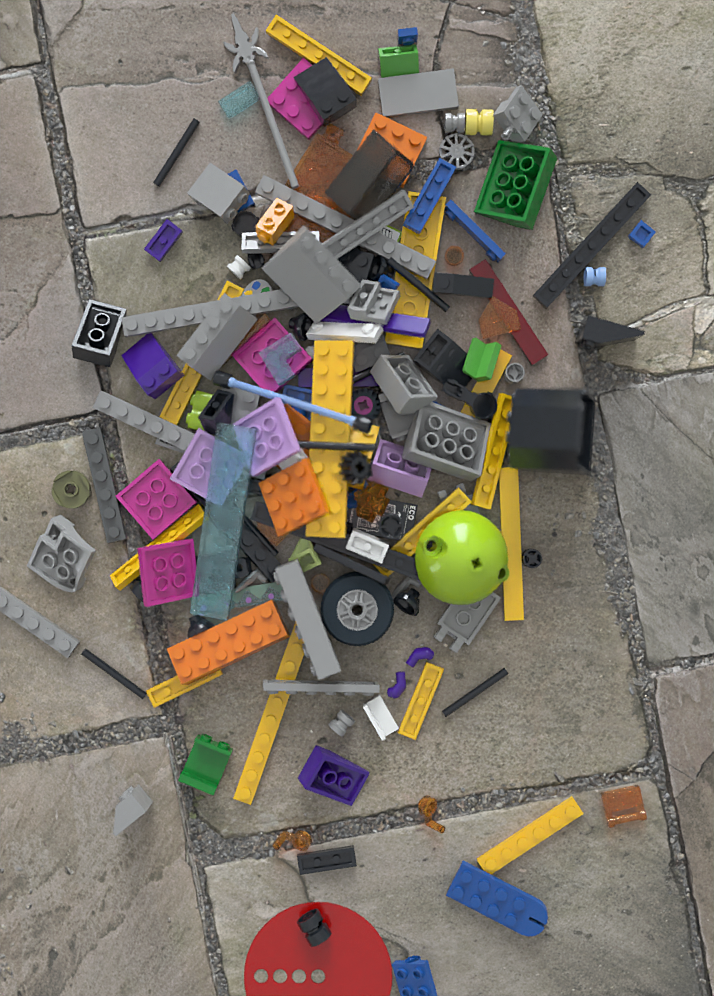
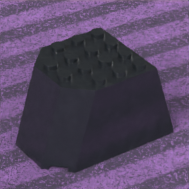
[506,388,596,475]

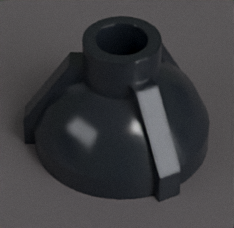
[368,255,394,282]
[289,313,314,341]
[394,588,420,616]
[187,614,214,639]

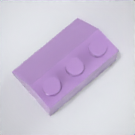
[367,439,432,498]

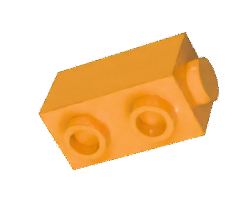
[255,198,294,246]

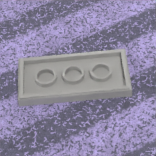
[378,68,459,118]

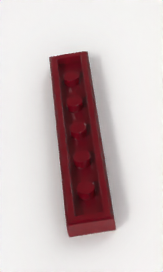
[469,259,548,366]

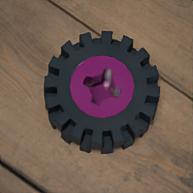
[351,388,381,420]

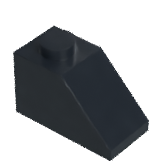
[198,389,234,436]

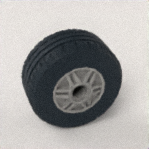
[321,572,394,646]

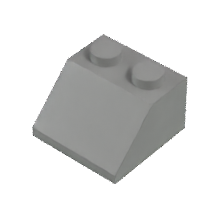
[113,784,153,836]

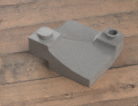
[27,515,96,592]

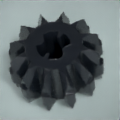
[338,451,372,485]

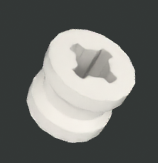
[227,255,251,280]

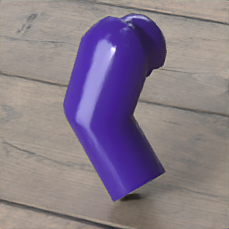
[406,647,434,668]
[387,671,406,699]

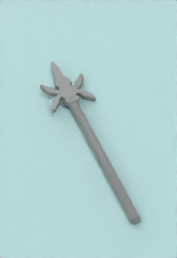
[223,13,299,189]

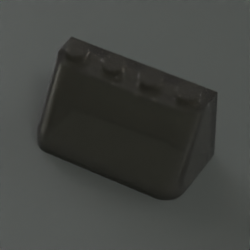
[325,129,413,220]

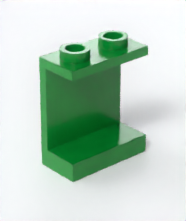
[178,734,233,795]

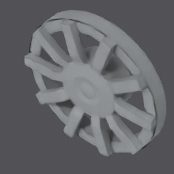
[439,133,475,170]

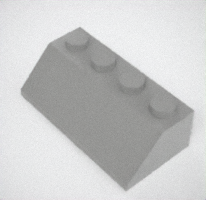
[176,293,258,381]

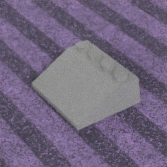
[262,226,362,324]
[402,402,491,482]

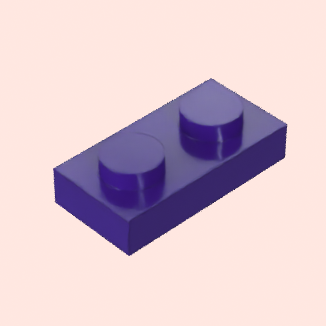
[144,219,183,262]

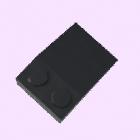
[294,57,357,127]
[72,299,126,368]
[575,315,645,350]

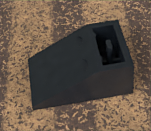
[413,328,472,387]

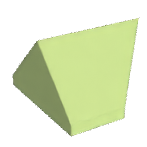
[288,538,322,572]

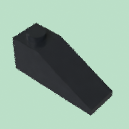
[433,272,494,298]

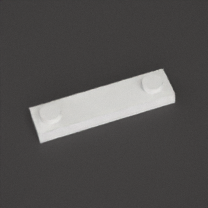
[306,321,383,343]

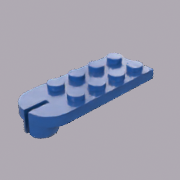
[446,860,548,937]

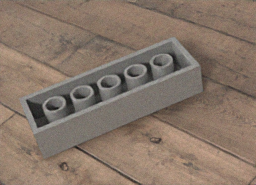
[273,558,341,680]

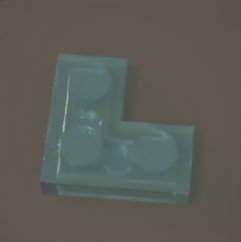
[259,332,302,386]

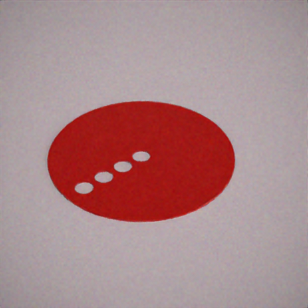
[244,902,392,996]

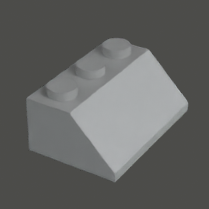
[370,355,438,414]

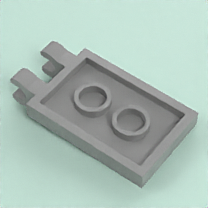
[434,592,501,653]

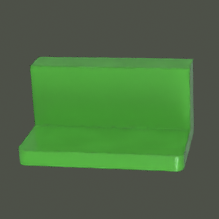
[378,44,419,78]
[462,338,502,382]

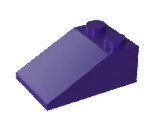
[121,333,184,399]
[298,745,370,806]

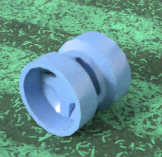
[583,267,606,287]

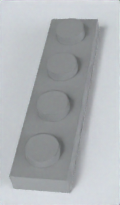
[242,231,320,254]

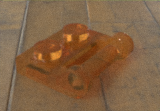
[601,785,647,828]

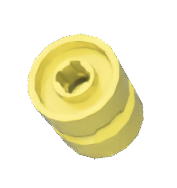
[464,109,494,136]

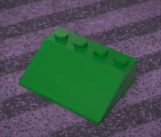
[474,140,557,230]

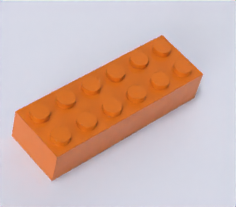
[167,600,291,685]

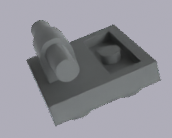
[353,333,390,372]

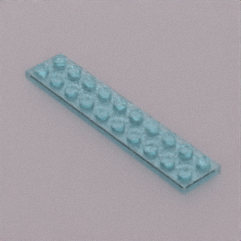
[190,422,257,621]

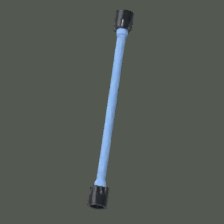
[213,370,373,434]

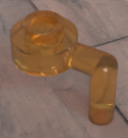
[418,795,445,834]
[273,830,312,851]

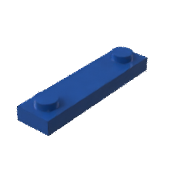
[403,158,456,235]
[444,200,506,263]

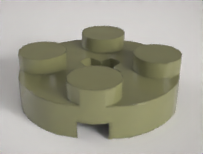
[51,471,92,508]

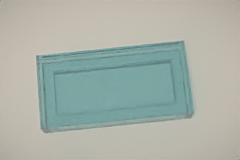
[218,81,260,119]

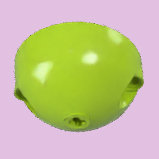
[415,510,509,605]

